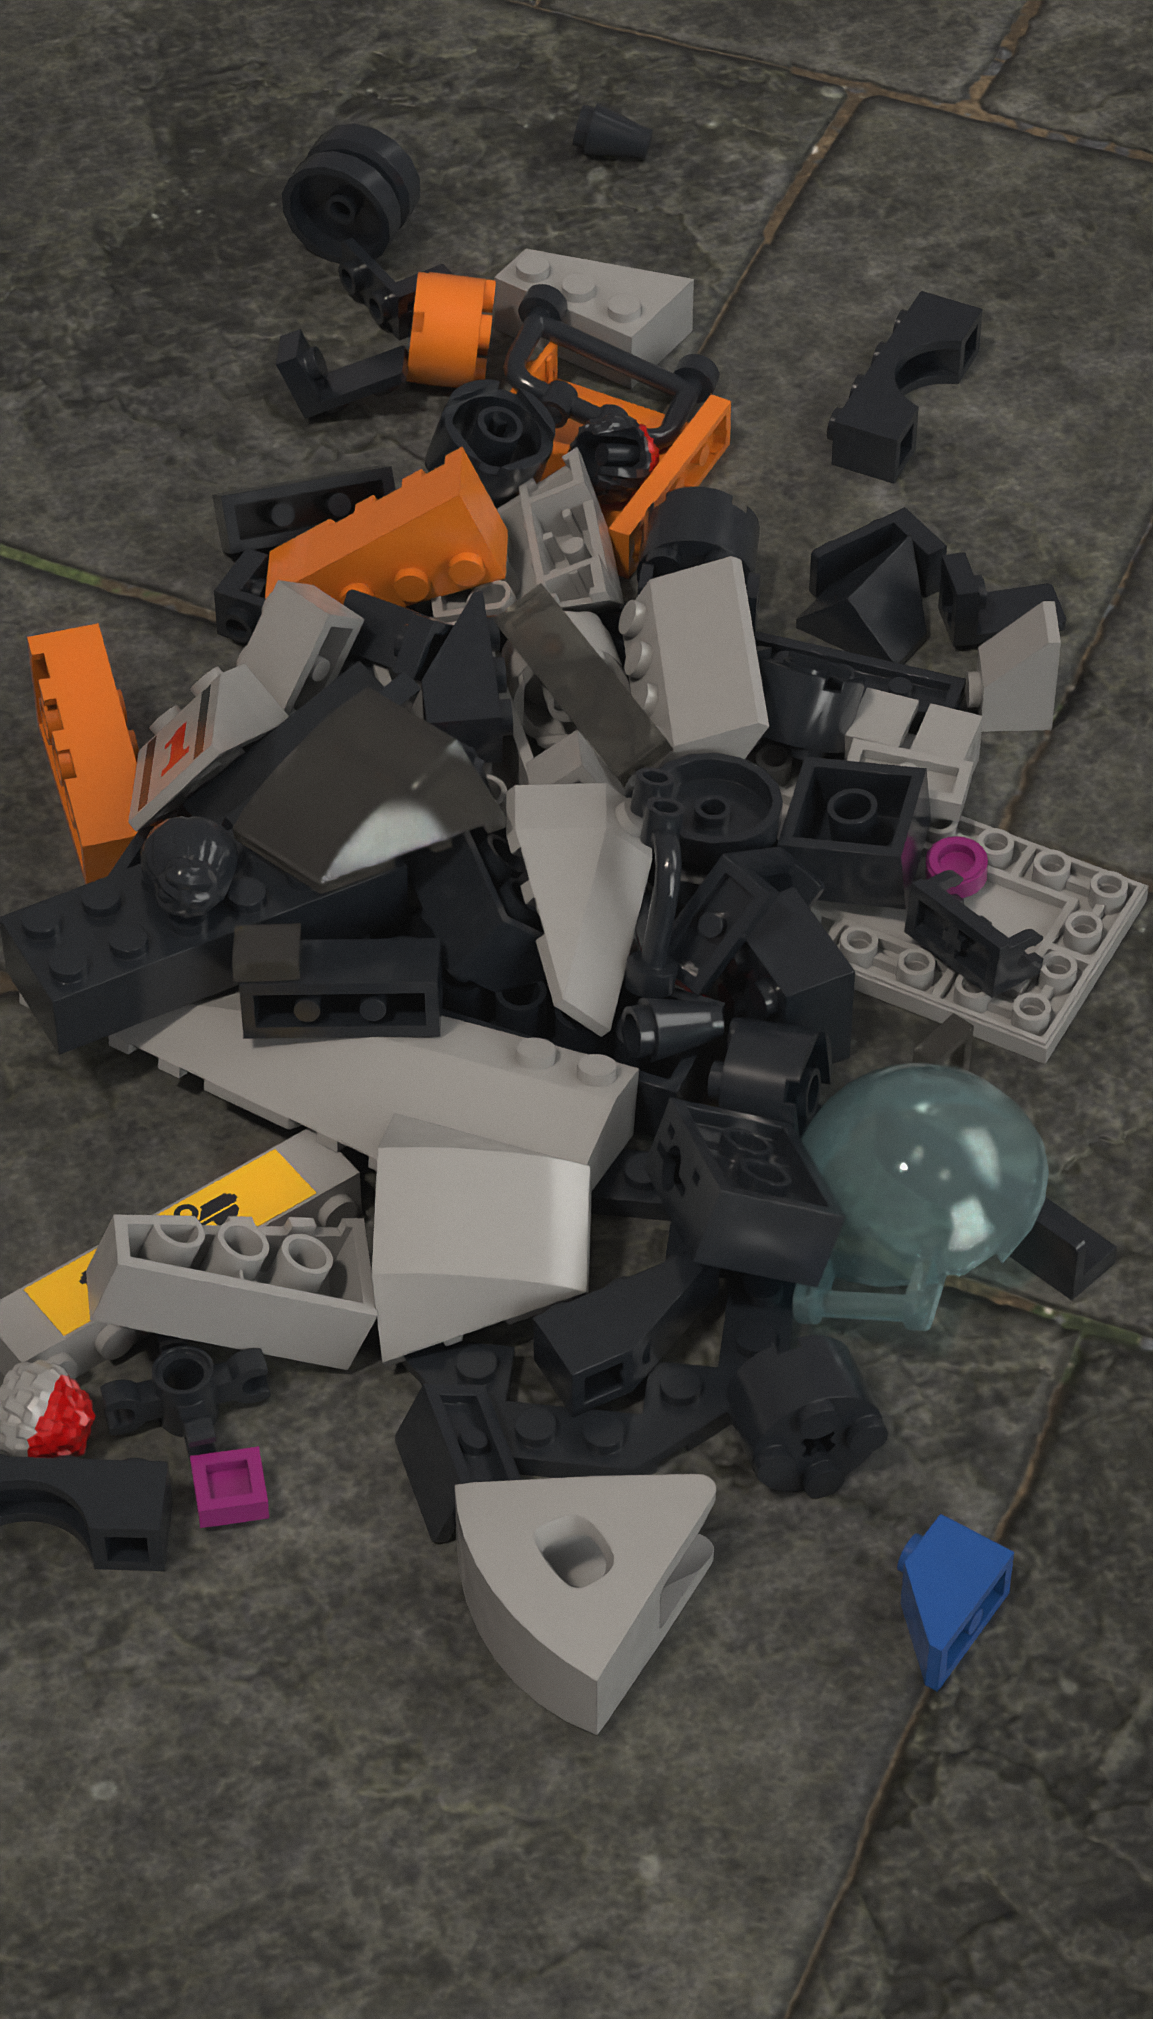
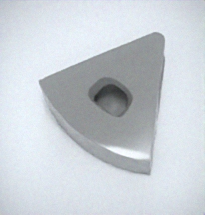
[455,1474,716,1735]

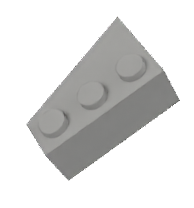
[494,249,694,389]

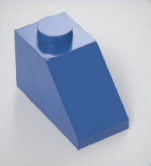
[897,1514,1014,1692]

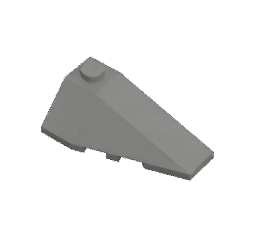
[506,783,652,1037]

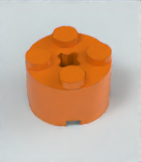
[406,272,496,388]

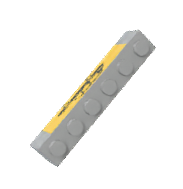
[0,1128,362,1379]

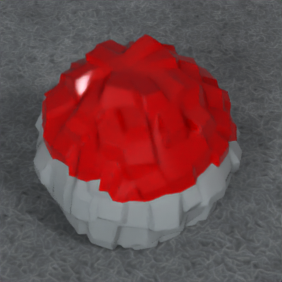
[0,1359,96,1458]

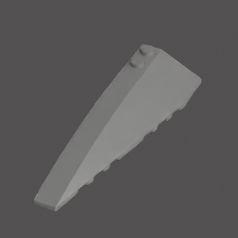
[19,985,639,1191]

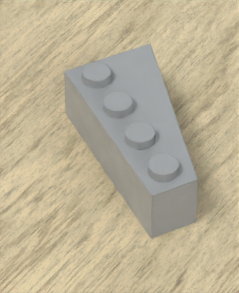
[86,1214,378,1370]

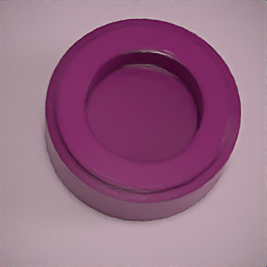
[925,836,988,898]

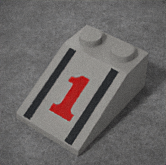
[128,663,289,832]

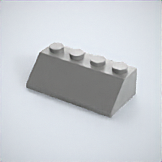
[619,556,769,769]

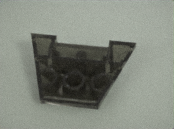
[232,687,507,894]

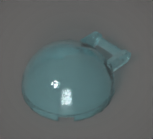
[793,1062,1049,1331]

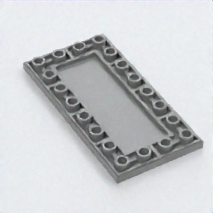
[646,743,1149,1064]

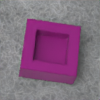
[190,1446,269,1528]

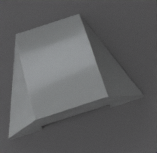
[431,447,624,631]
[372,1113,592,1368]

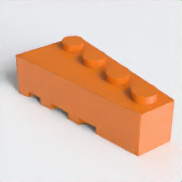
[265,447,508,607]
[27,623,163,884]

